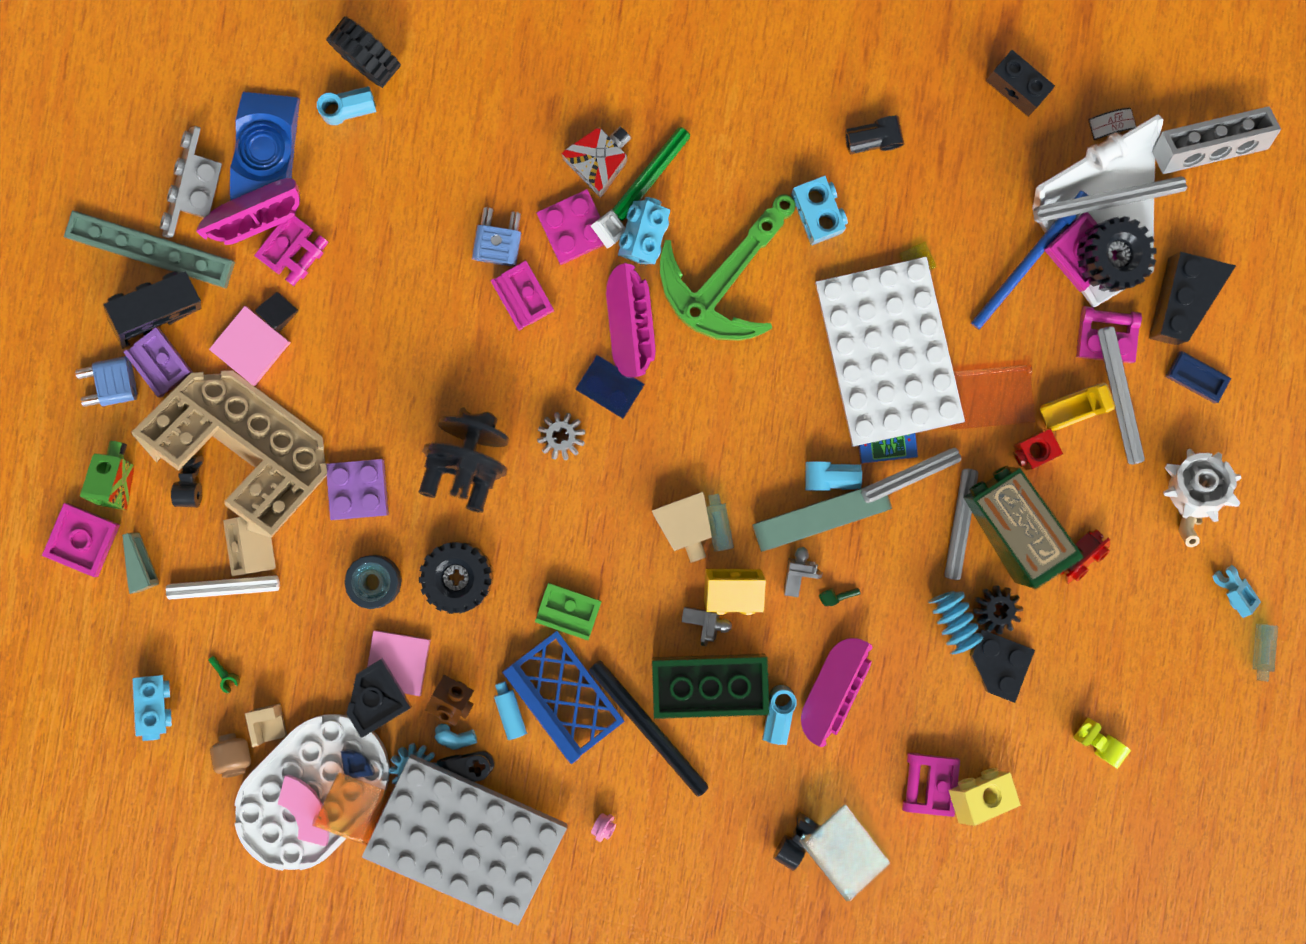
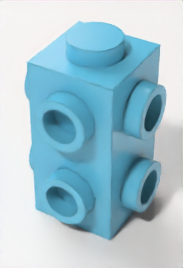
[618,197,670,264]
[132,675,172,741]

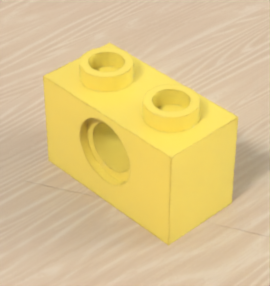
[948,768,1021,826]

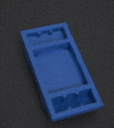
[230,92,300,201]

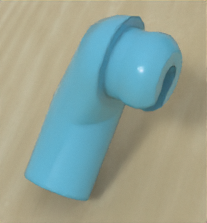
[435,724,477,750]

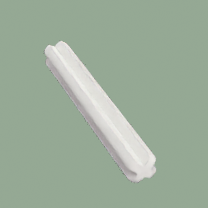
[166,576,280,599]

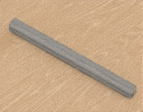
[1033,176,1187,223]

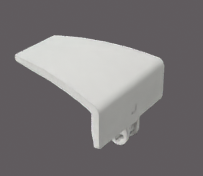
[1033,115,1163,307]

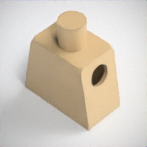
[652,492,712,563]

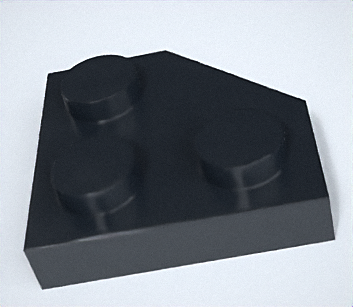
[970,629,1035,703]
[346,658,412,738]

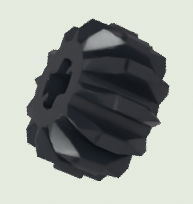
[973,585,1023,634]

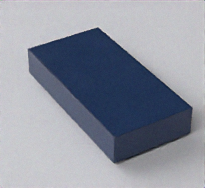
[1165,351,1231,404]

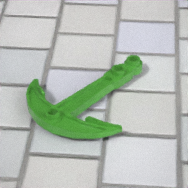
[660,194,795,341]

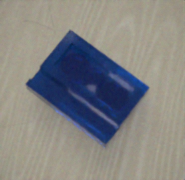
[575,355,645,420]

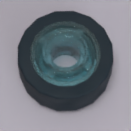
[344,555,402,609]

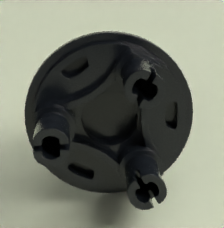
[418,407,509,513]

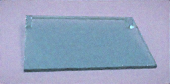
[800,804,890,901]

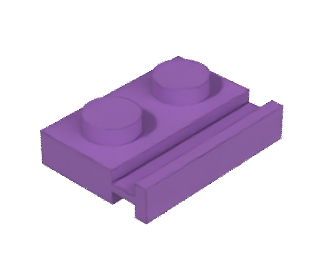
[124,327,193,398]

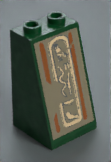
[963,466,1084,589]

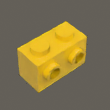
[704,569,766,615]

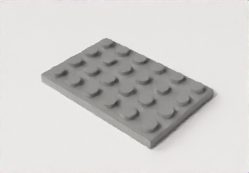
[362,754,567,925]

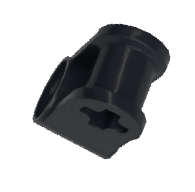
[437,751,494,782]

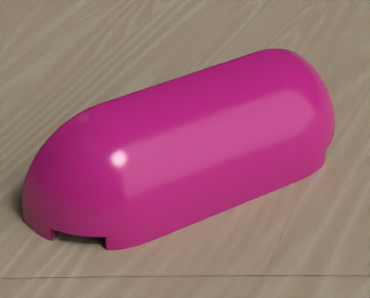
[196,178,300,245]
[606,263,656,377]
[801,638,873,747]

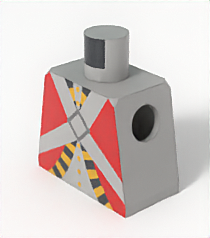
[562,126,631,197]

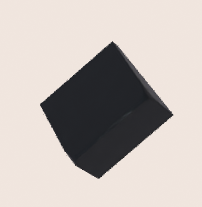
[255,292,299,332]

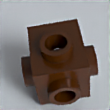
[425,675,474,726]

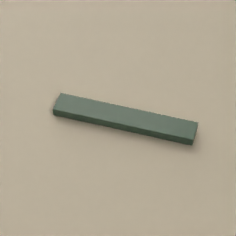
[64,210,235,289]

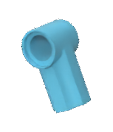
[317,86,377,125]
[805,462,862,491]
[762,685,796,745]

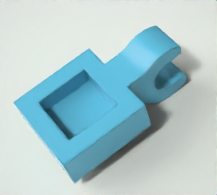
[1213,565,1261,618]

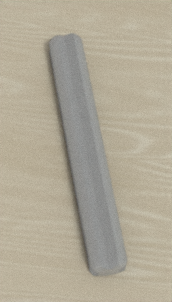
[861,448,961,503]
[944,469,979,580]

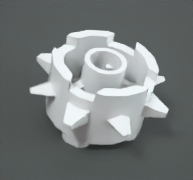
[1163,449,1241,522]

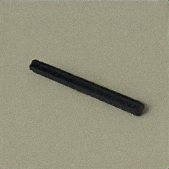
[589,661,708,797]

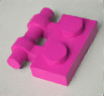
[254,215,329,286]

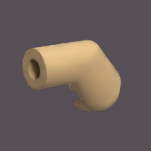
[1178,516,1204,547]

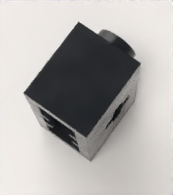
[986,50,1055,117]

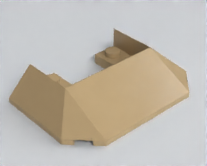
[132,370,327,537]

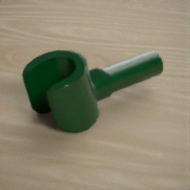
[819,588,860,606]

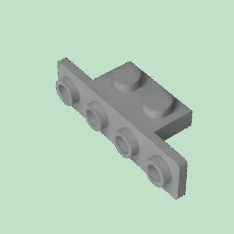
[160,126,222,238]

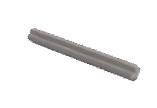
[1097,326,1145,464]

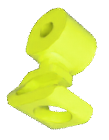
[1073,718,1131,769]

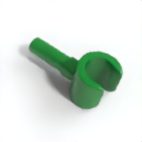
[208,656,240,693]

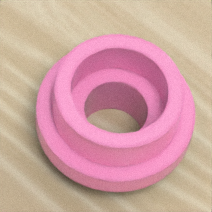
[591,813,616,842]

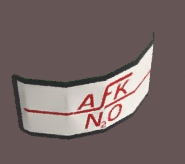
[1088,108,1136,140]

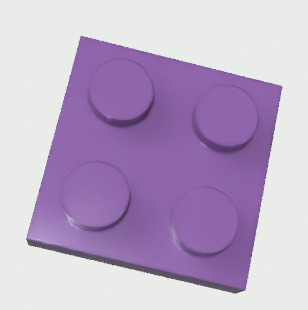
[326,459,389,520]

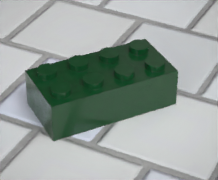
[652,654,769,719]

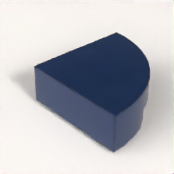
[341,749,375,780]

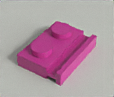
[490,261,554,331]

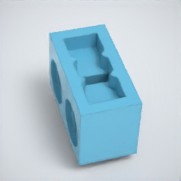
[791,176,848,246]

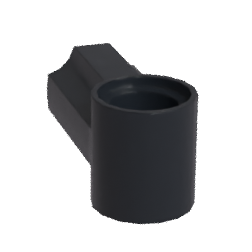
[845,116,904,154]

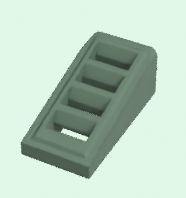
[122,532,159,594]

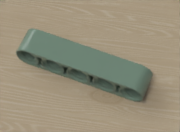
[752,486,892,552]

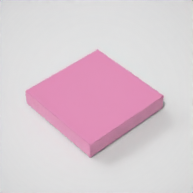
[209,306,291,386]
[367,630,431,696]

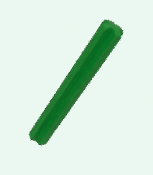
[612,127,690,221]

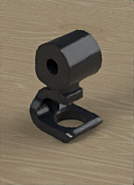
[171,455,204,508]
[773,812,822,871]

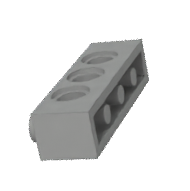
[1152,106,1281,174]

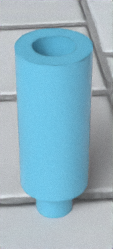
[494,681,527,740]

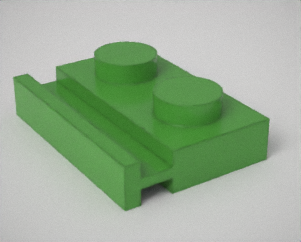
[535,583,602,640]

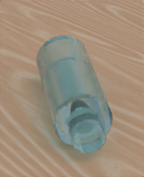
[706,494,734,552]
[1252,624,1278,682]

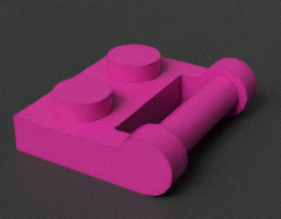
[1076,306,1142,363]
[902,752,960,817]

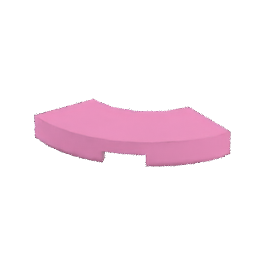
[278,774,330,846]

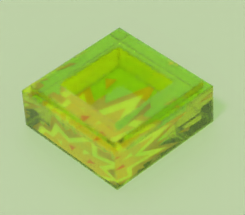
[899,242,937,270]

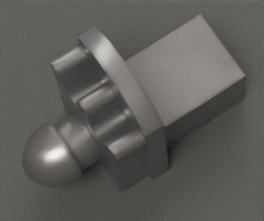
[783,547,823,597]
[682,607,732,647]

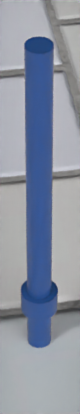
[971,191,1089,330]

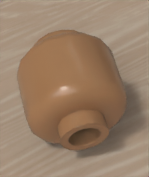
[210,733,251,778]

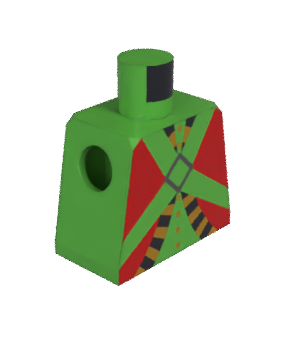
[80,441,134,510]

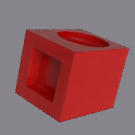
[1013,428,1063,470]

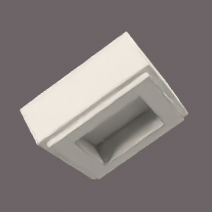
[591,210,625,249]

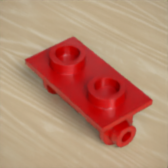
[1060,529,1110,584]

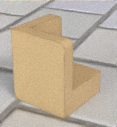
[245,703,287,747]

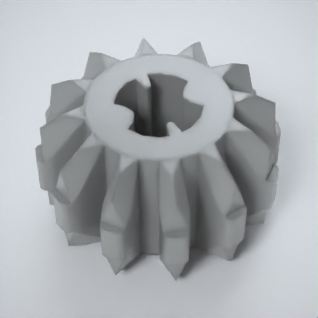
[537,412,585,460]

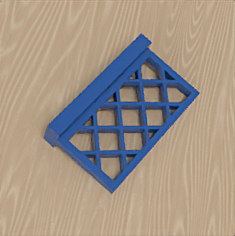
[502,631,625,764]

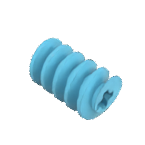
[928,591,983,654]

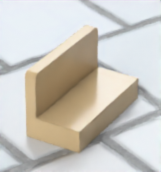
[223,517,276,576]

